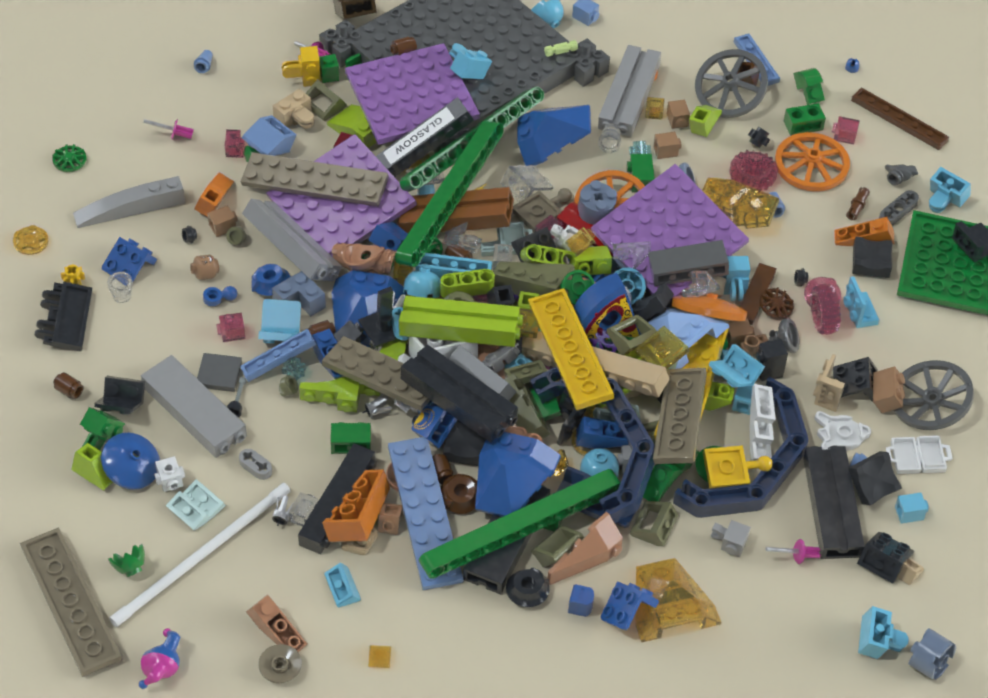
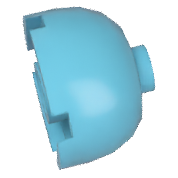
[531,0,564,28]
[403,267,441,298]
[615,267,646,305]
[580,448,619,477]

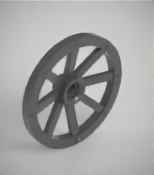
[695,49,768,118]
[894,360,974,430]

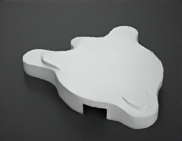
[815,411,871,451]

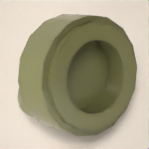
[226,226,247,245]
[279,375,298,396]

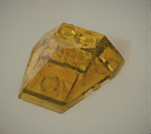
[635,558,721,643]

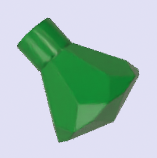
[244,146,260,162]

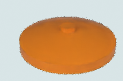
[671,292,748,321]

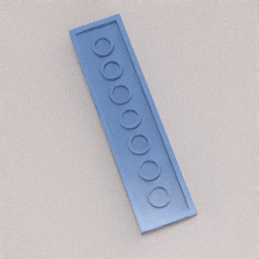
[388,437,463,590]

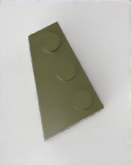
[504,373,551,439]

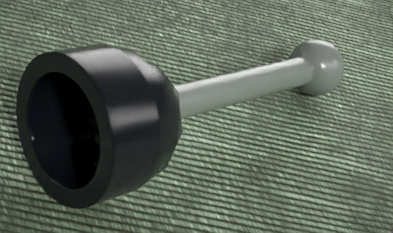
[227,377,246,417]

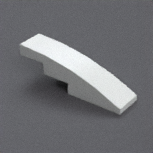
[750,384,775,461]

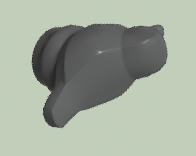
[885,164,918,185]

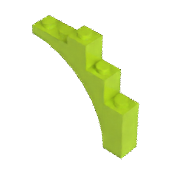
[299,339,408,412]

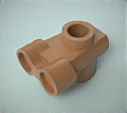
[739,334,768,356]

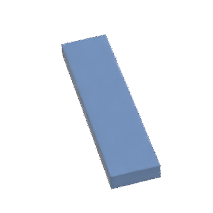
[733,34,780,86]
[240,329,316,382]

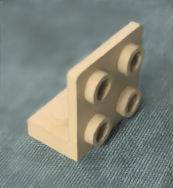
[813,354,845,412]

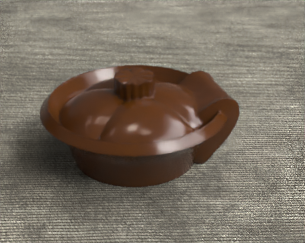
[441,474,477,514]

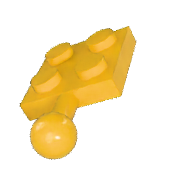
[703,445,773,489]

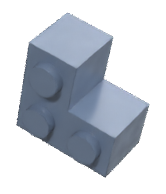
[272,271,326,317]

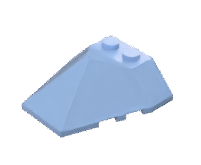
[639,307,730,369]

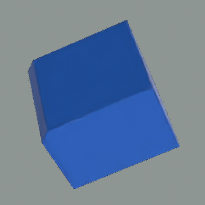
[568,584,594,617]

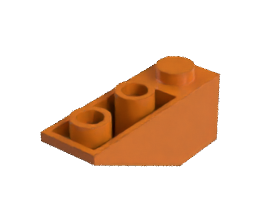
[194,172,234,217]
[834,217,895,246]

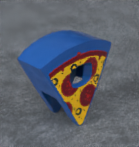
[573,273,640,340]

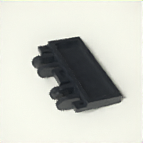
[34,282,92,351]

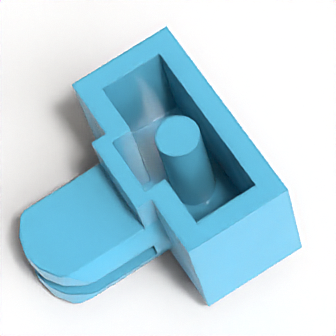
[449,43,492,79]
[929,167,971,213]
[720,256,750,301]
[858,606,909,659]

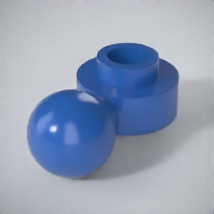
[203,286,238,306]

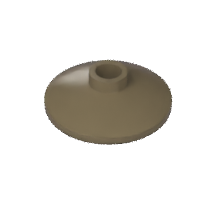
[259,644,302,683]

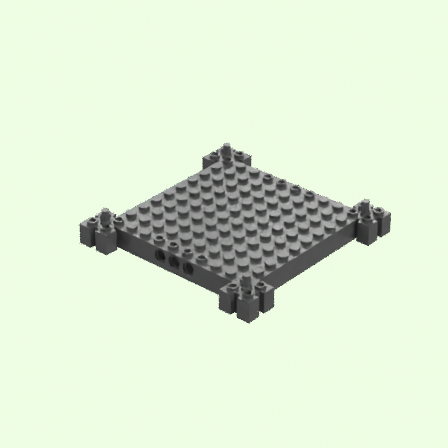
[319,0,610,167]

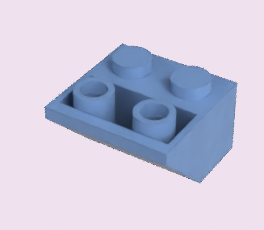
[242,115,296,156]

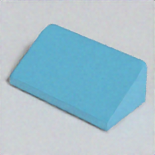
[324,562,361,608]

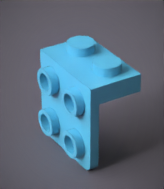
[258,299,301,343]
[708,344,765,388]

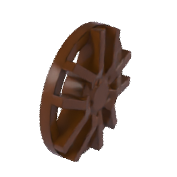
[760,287,794,319]

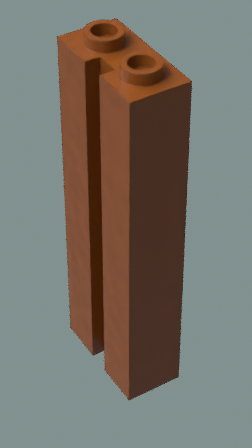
[398,187,514,233]

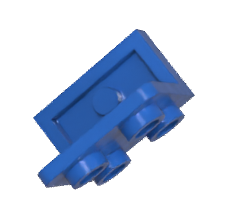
[102,237,157,286]
[601,581,659,630]

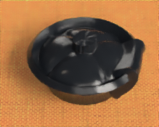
[506,568,550,607]

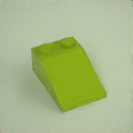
[327,104,377,149]

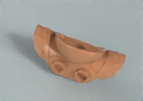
[332,243,397,275]

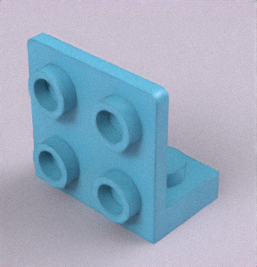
[843,276,879,328]

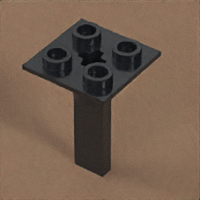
[358,286,398,347]

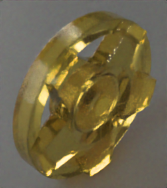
[13,225,49,255]

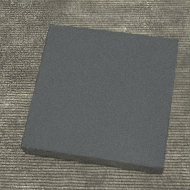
[197,353,242,392]

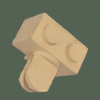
[272,88,314,129]

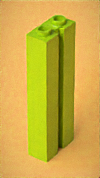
[399,296,523,347]

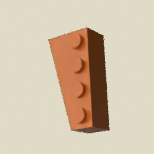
[322,469,390,542]

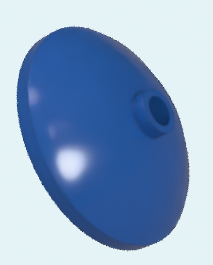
[101,432,160,490]

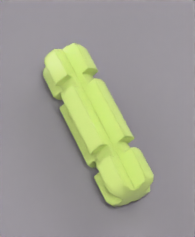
[544,40,578,57]

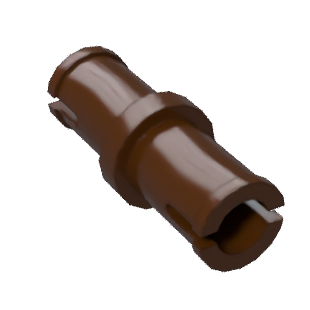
[846,187,870,220]

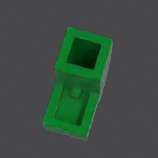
[793,68,825,105]

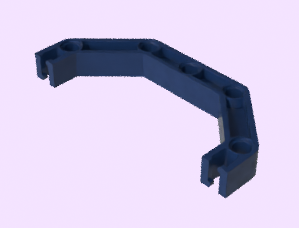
[530,367,655,523]
[673,376,808,518]

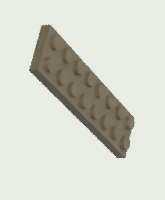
[240,152,389,207]
[20,527,122,677]

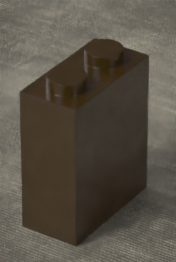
[333,0,377,19]

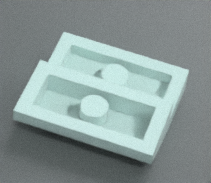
[166,479,226,531]

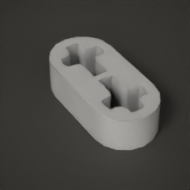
[239,449,272,480]

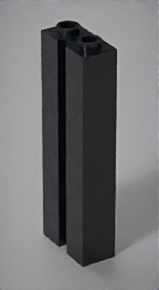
[400,344,518,443]
[803,445,865,559]
[463,485,551,595]

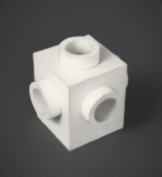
[154,456,185,492]

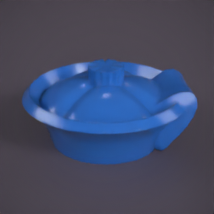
[251,264,291,296]

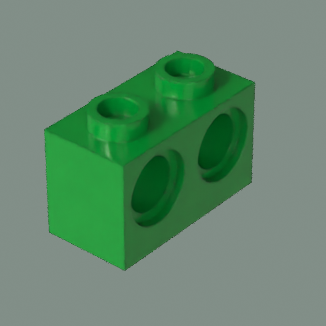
[783,103,826,136]

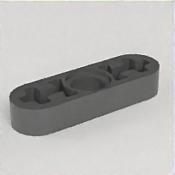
[879,190,919,226]

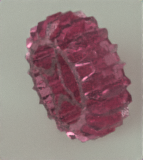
[729,149,778,193]
[810,283,841,335]

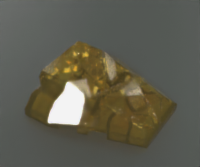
[702,177,780,229]

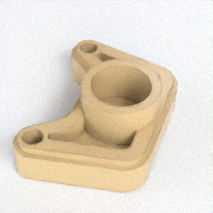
[341,526,378,555]

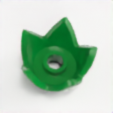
[108,544,145,577]

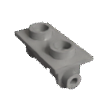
[482,343,520,374]

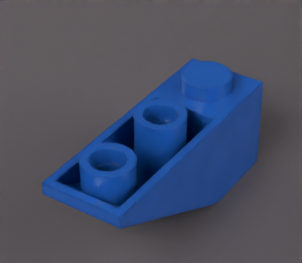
[312,329,343,379]
[576,417,629,449]

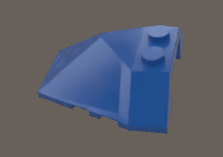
[517,105,591,168]
[331,270,406,348]
[475,432,561,517]

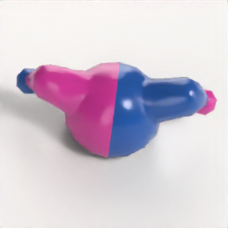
[139,628,180,689]

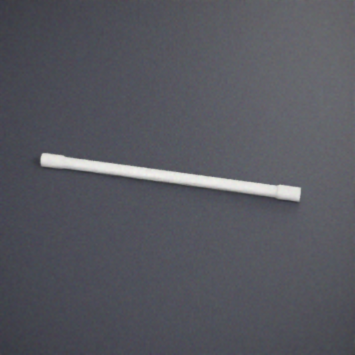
[109,483,291,627]

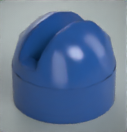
[845,58,860,73]

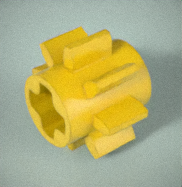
[61,264,85,285]

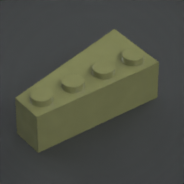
[493,261,575,296]

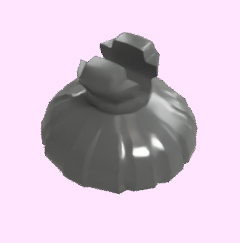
[768,318,800,353]

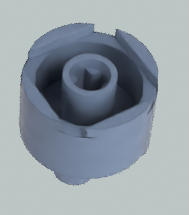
[578,180,617,225]
[908,628,956,680]

